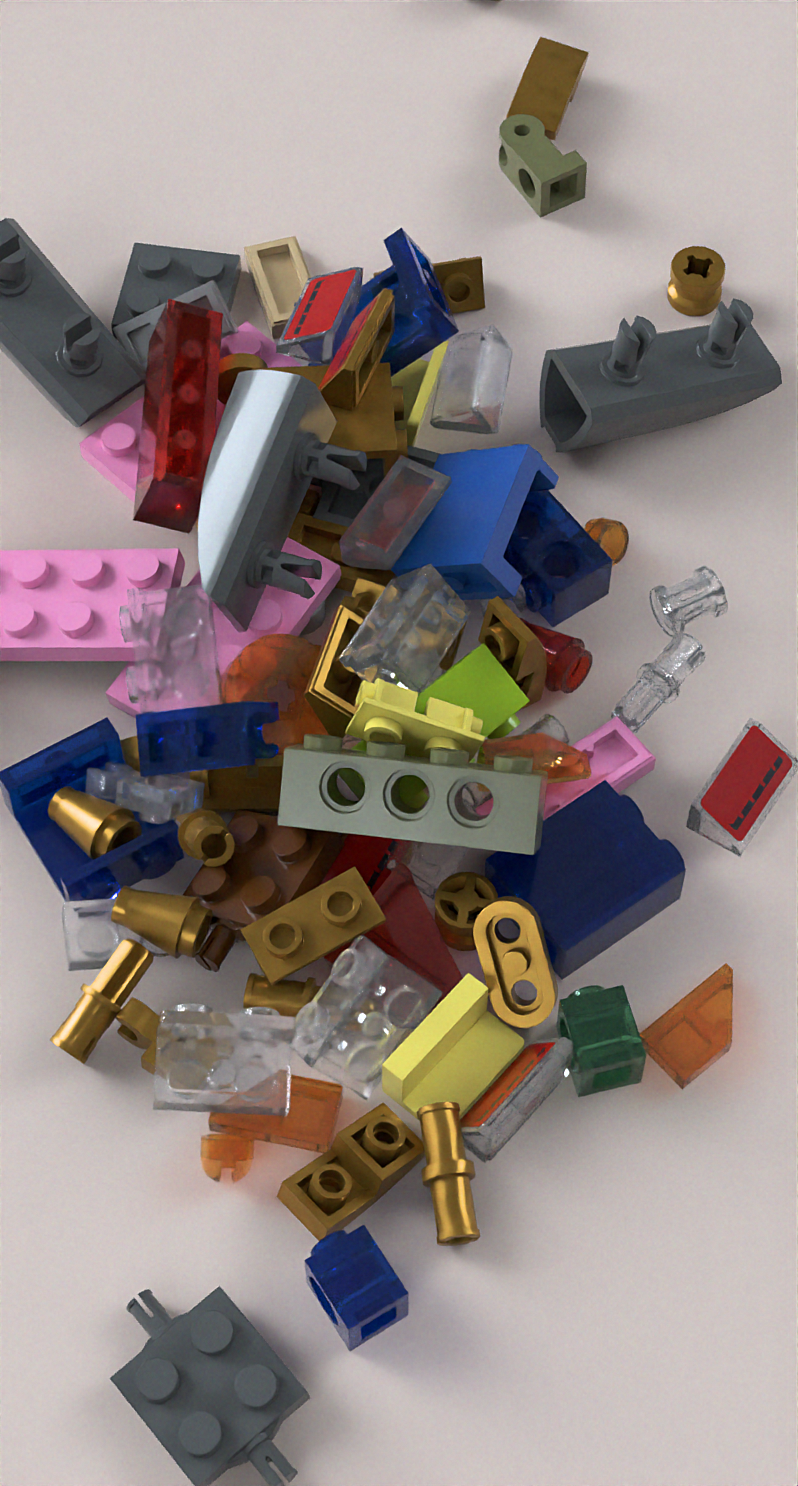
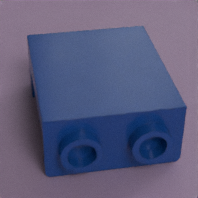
[391,444,559,602]

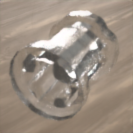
[649,565,728,637]

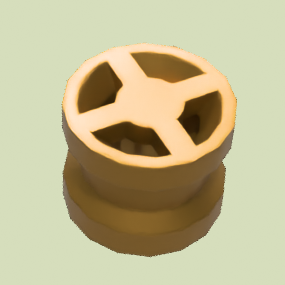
[667,246,725,316]
[434,872,498,951]

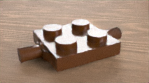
[182,809,345,972]

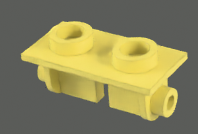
[345,678,485,762]

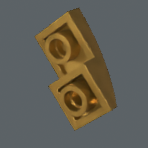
[506,36,589,141]
[478,596,547,709]
[277,1102,425,1244]

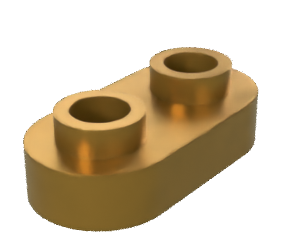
[473,896,558,1028]

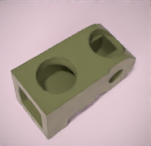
[499,114,587,218]

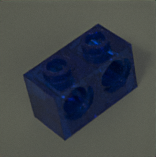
[503,490,613,627]

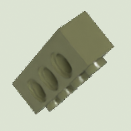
[277,734,548,855]

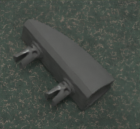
[0,218,150,427]
[539,298,782,453]
[198,370,367,633]

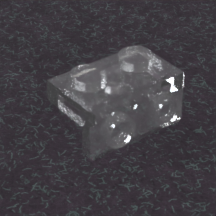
[119,584,224,717]
[286,935,443,1101]
[153,1003,296,1116]

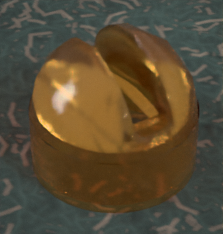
[577,517,629,567]
[200,1134,255,1183]

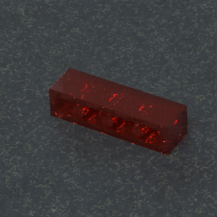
[133,299,223,534]

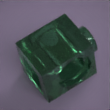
[556,985,646,1097]

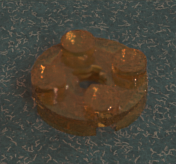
[219,634,329,755]

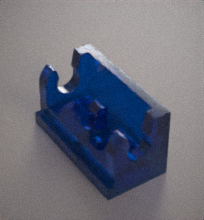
[135,701,279,777]

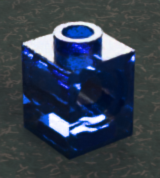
[304,1225,409,1351]

